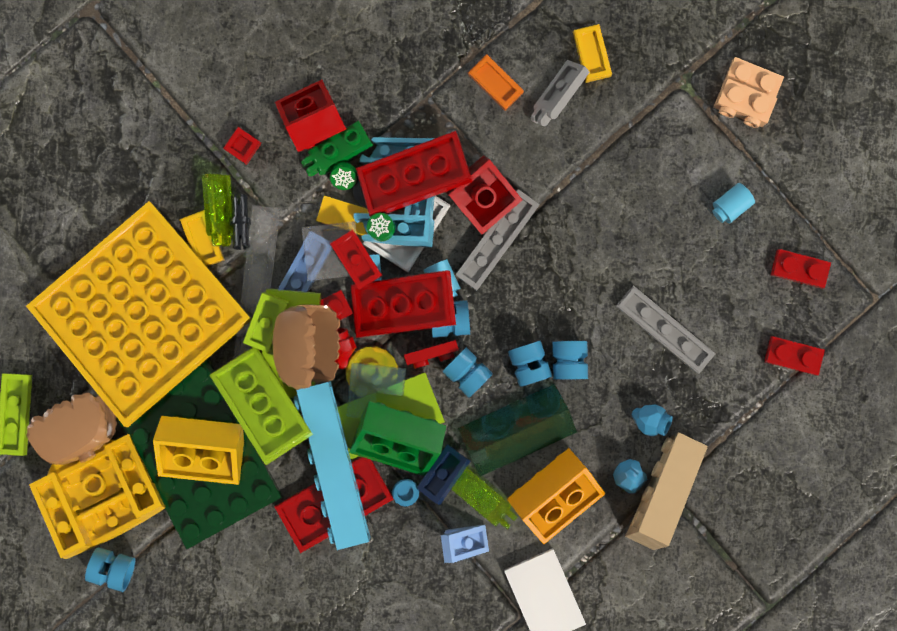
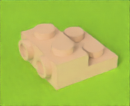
[713,57,784,128]

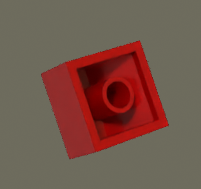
[275,80,346,152]
[445,155,522,235]

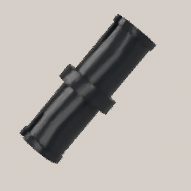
[230,194,251,250]

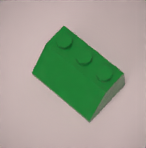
[349,401,446,476]

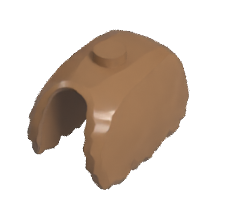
[272,305,340,390]
[26,393,117,465]

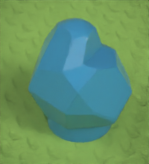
[632,405,673,436]
[613,459,648,493]

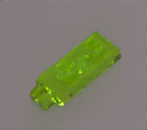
[202,174,233,247]
[451,467,518,530]

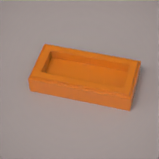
[468,54,524,111]

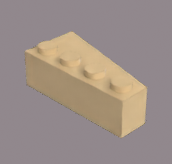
[625,432,708,550]

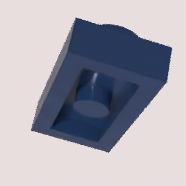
[416,444,471,505]

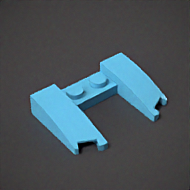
[354,137,435,247]

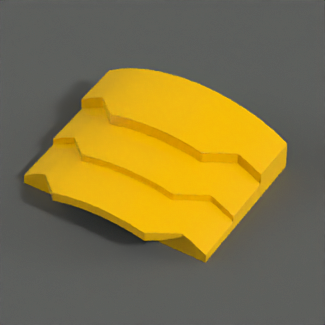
[29,434,166,559]

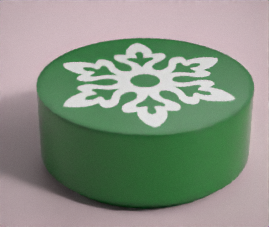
[330,162,357,190]
[367,213,395,242]

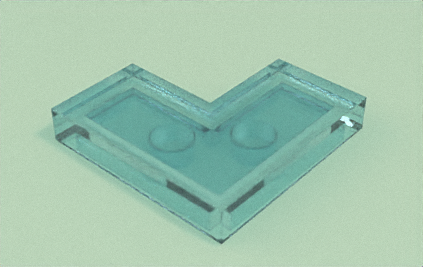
[347,363,406,418]

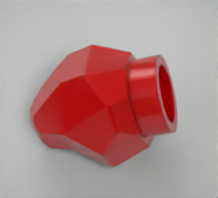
[335,328,357,369]

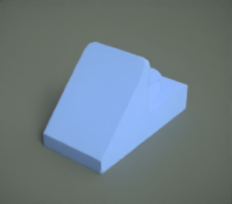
[441,525,489,563]

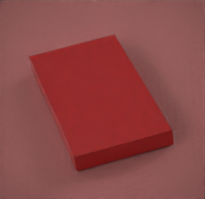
[356,131,473,217]
[351,270,456,338]
[274,456,394,553]

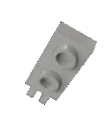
[531,60,590,126]

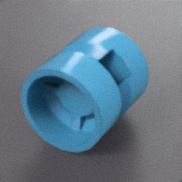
[432,300,470,338]
[508,340,552,387]
[552,341,588,379]
[442,347,493,398]
[85,547,135,592]

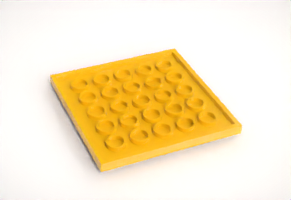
[26,201,252,427]

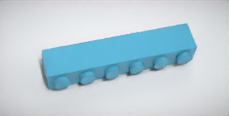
[294,381,371,550]

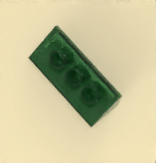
[458,384,577,477]

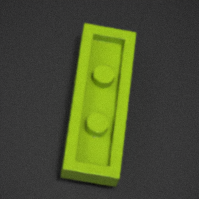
[0,374,32,456]

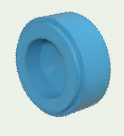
[392,479,419,506]

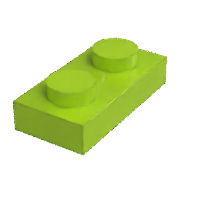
[243,292,289,353]

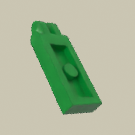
[301,121,373,176]

